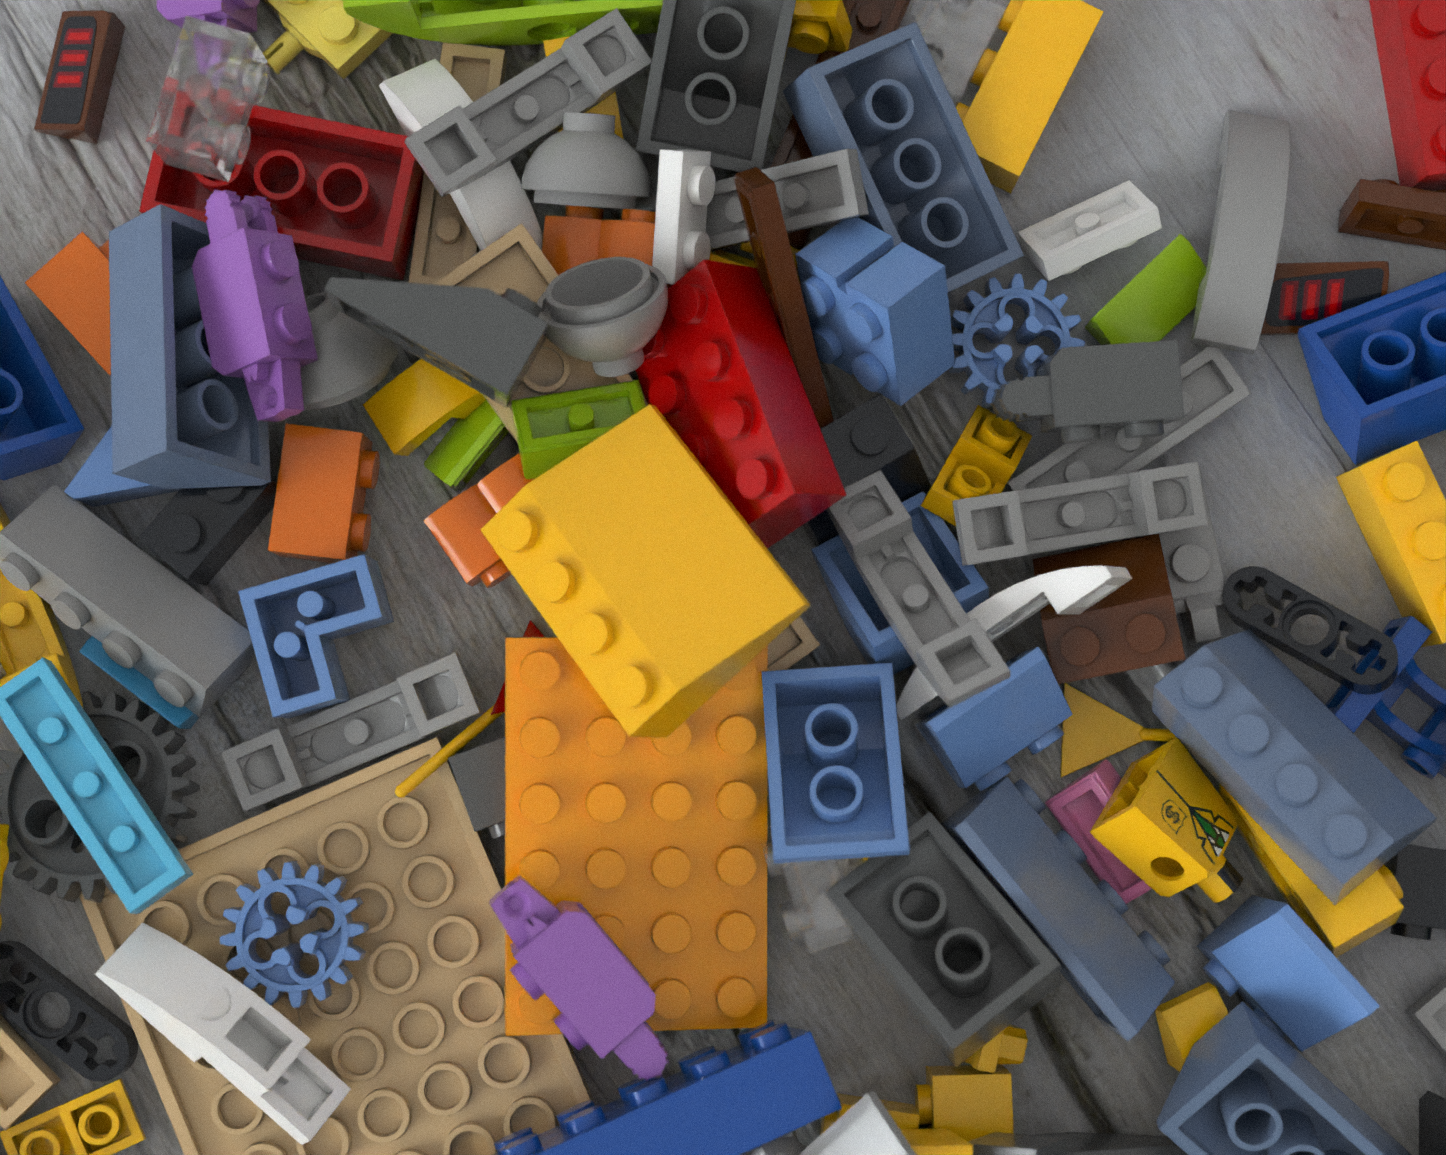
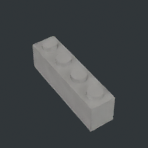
[0,484,254,717]

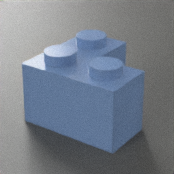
[238,554,394,719]

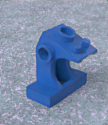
[1325,616,1446,779]

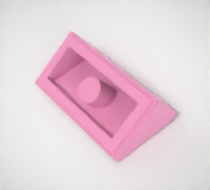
[1045,759,1152,904]

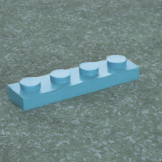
[0,658,194,914]

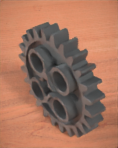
[0,691,200,903]

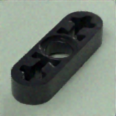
[1223,566,1399,695]
[0,941,138,1082]

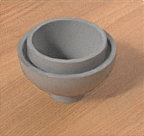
[521,112,650,209]
[537,257,668,377]
[300,292,398,410]

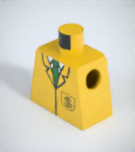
[1090,737,1243,903]

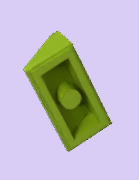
[1084,233,1207,345]
[511,380,646,479]
[424,400,509,492]

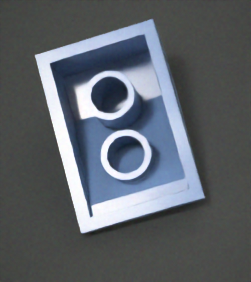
[761,663,910,864]

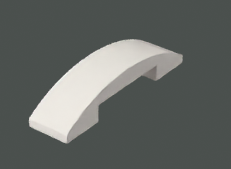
[379,59,543,257]
[896,566,1133,720]

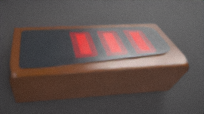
[34,10,125,144]
[1261,261,1389,335]

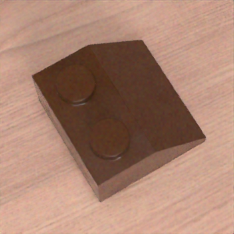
[1032,533,1186,684]

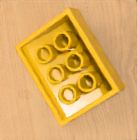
[480,404,811,738]

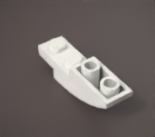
[95,923,351,1145]

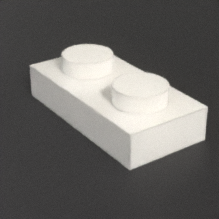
[652,149,715,284]
[1017,180,1162,281]

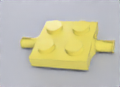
[259,0,393,80]

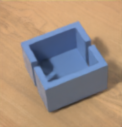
[795,217,955,406]

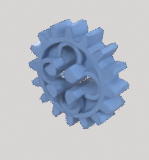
[948,274,1085,409]
[220,861,369,1008]

